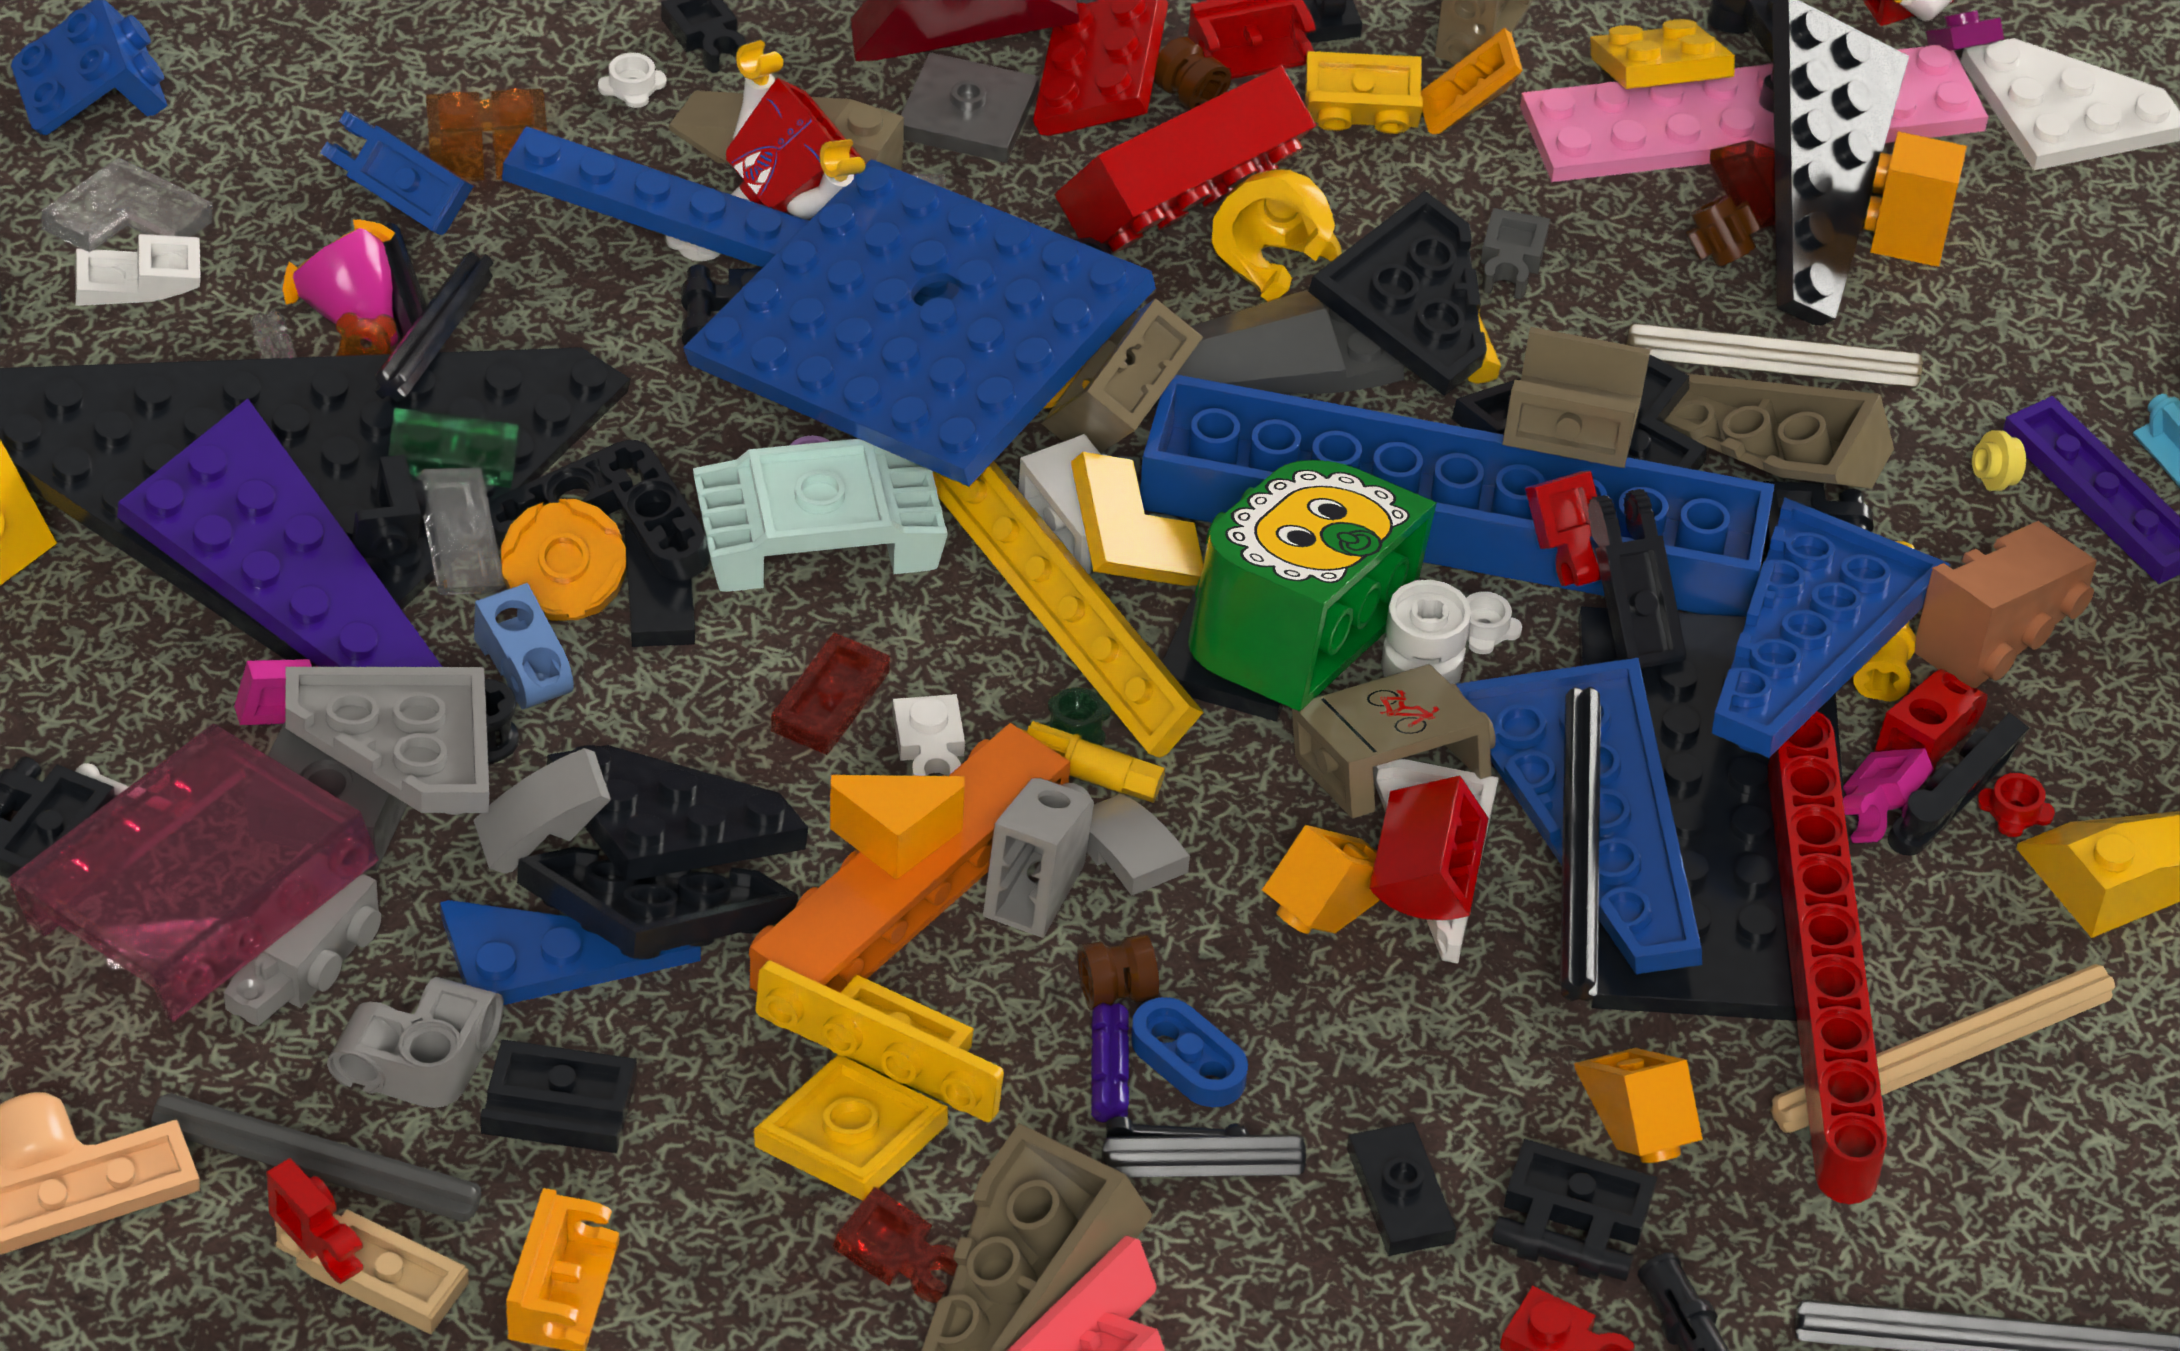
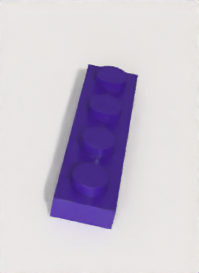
[2003,396,2180,584]

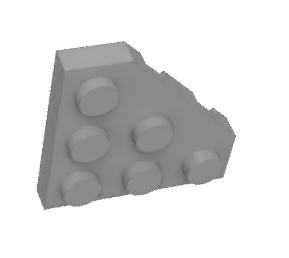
[285,667,489,815]

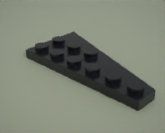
[1772,0,1909,326]

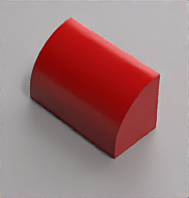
[1369,775,1489,920]

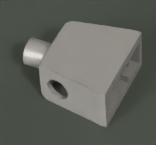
[983,778,1094,938]

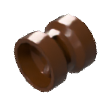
[1153,36,1232,110]
[1077,934,1159,1010]

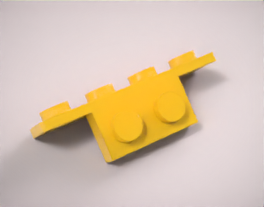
[756,961,1004,1123]

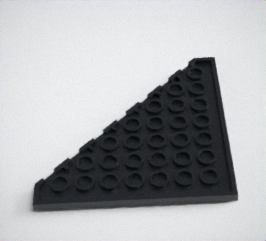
[0,347,630,667]

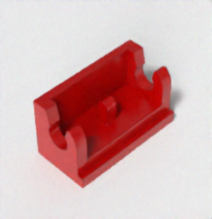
[1188,0,1316,79]

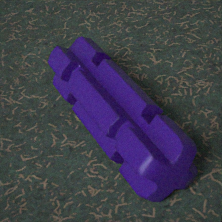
[1091,1003,1129,1122]

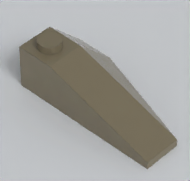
[669,91,904,221]
[922,1123,1153,1351]

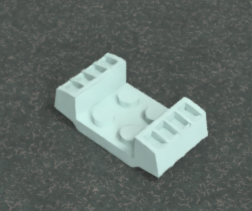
[693,439,948,592]

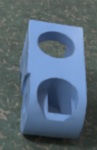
[474,583,574,709]

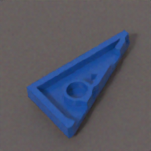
[440,900,701,1005]

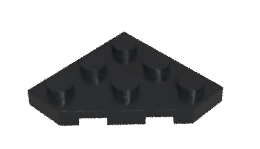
[1308,191,1487,396]
[547,745,809,881]
[517,847,798,959]

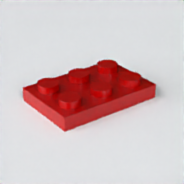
[1033,0,1168,136]

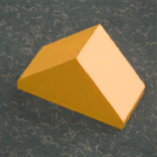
[830,775,965,880]

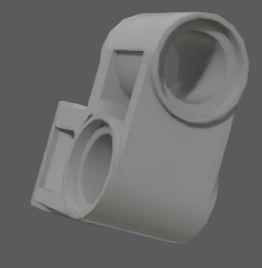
[327,977,503,1108]

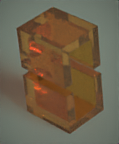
[426,88,547,181]

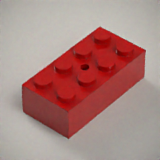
[1054,65,1317,254]

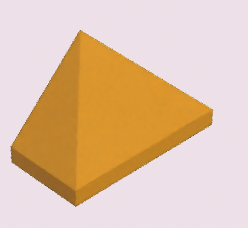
[1421,28,1523,134]

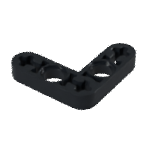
[486,440,710,580]

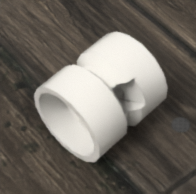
[1381,580,1472,684]

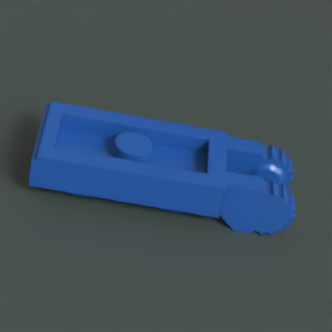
[320,110,474,236]

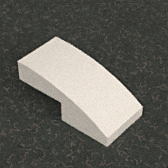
[75,234,200,306]

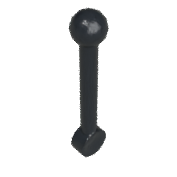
[1106,1116,1249,1138]

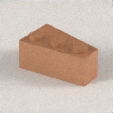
[1914,521,2097,688]

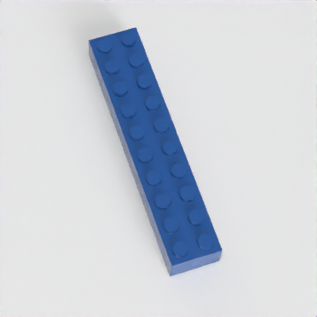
[1140,374,1775,617]

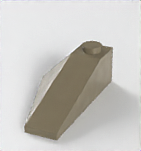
[1663,373,1894,489]

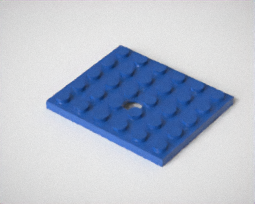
[683,159,1156,487]

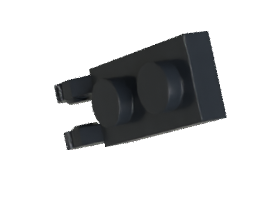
[1588,489,1687,669]

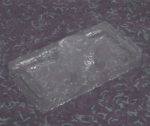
[416,468,505,595]

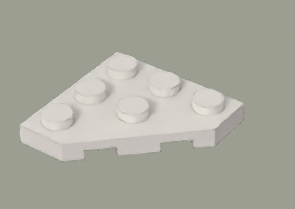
[1961,38,2180,170]

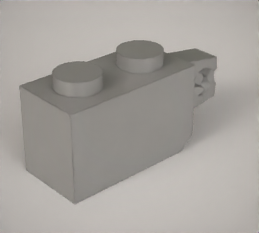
[224,848,381,1026]

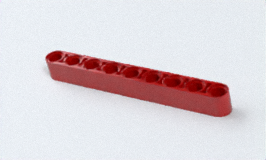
[1768,711,1887,1204]

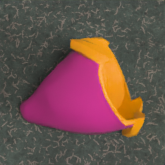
[282,219,398,348]

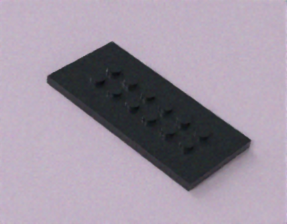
[1578,607,1846,1021]

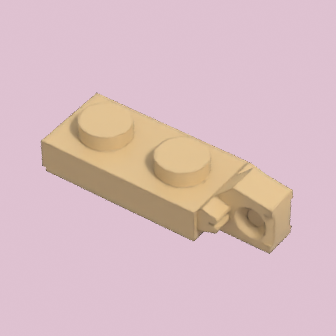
[274,1210,469,1334]

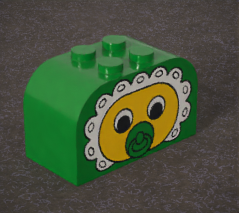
[1188,460,1437,712]

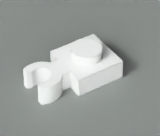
[893,694,965,776]

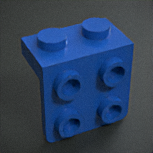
[11,0,168,135]

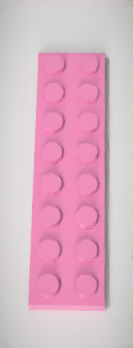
[1520,45,1988,182]

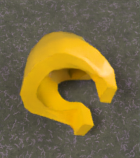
[1212,169,1342,302]

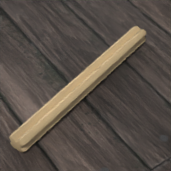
[1770,964,2115,1133]

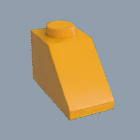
[1262,825,1380,934]
[1574,1048,1703,1163]

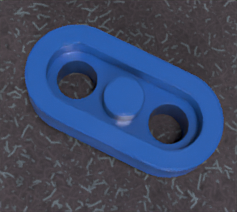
[1131,997,1248,1107]

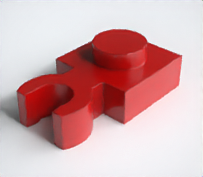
[267,1158,364,1284]
[1500,1286,1635,1351]

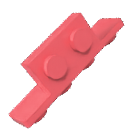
[1007,1236,1165,1351]

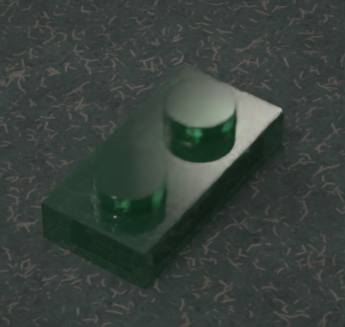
[388,408,519,488]

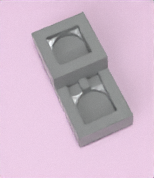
[473,748,611,873]
[1087,794,1190,896]

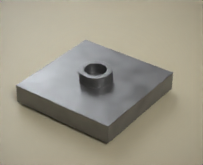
[901,52,1039,163]

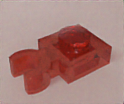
[832,1186,958,1303]

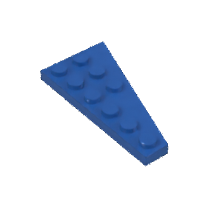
[1712,497,1950,758]
[1455,658,1703,974]

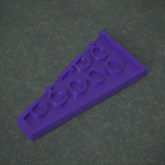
[117,398,443,667]

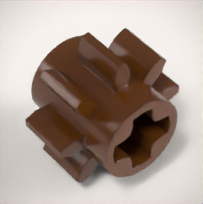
[1686,194,1761,267]

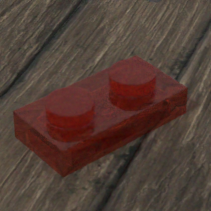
[771,632,890,755]

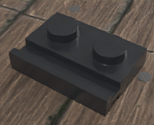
[480,1039,637,1153]

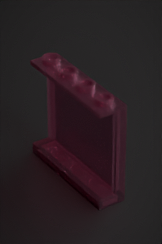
[8,723,379,1022]

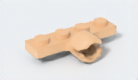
[0,1092,200,1255]

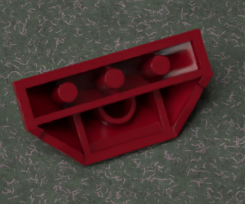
[851,0,1080,61]

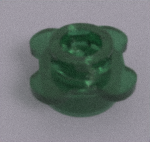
[1044,687,1111,746]

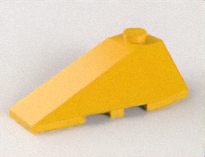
[2016,811,2180,938]

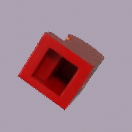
[1874,669,1988,781]

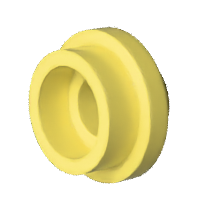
[1972,430,2026,491]

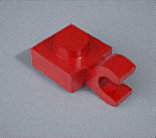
[1525,471,1601,586]

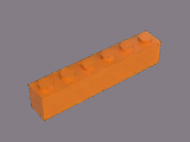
[749,723,1070,993]

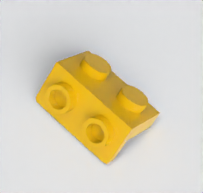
[1305,51,1423,134]

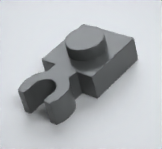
[1481,208,1550,299]

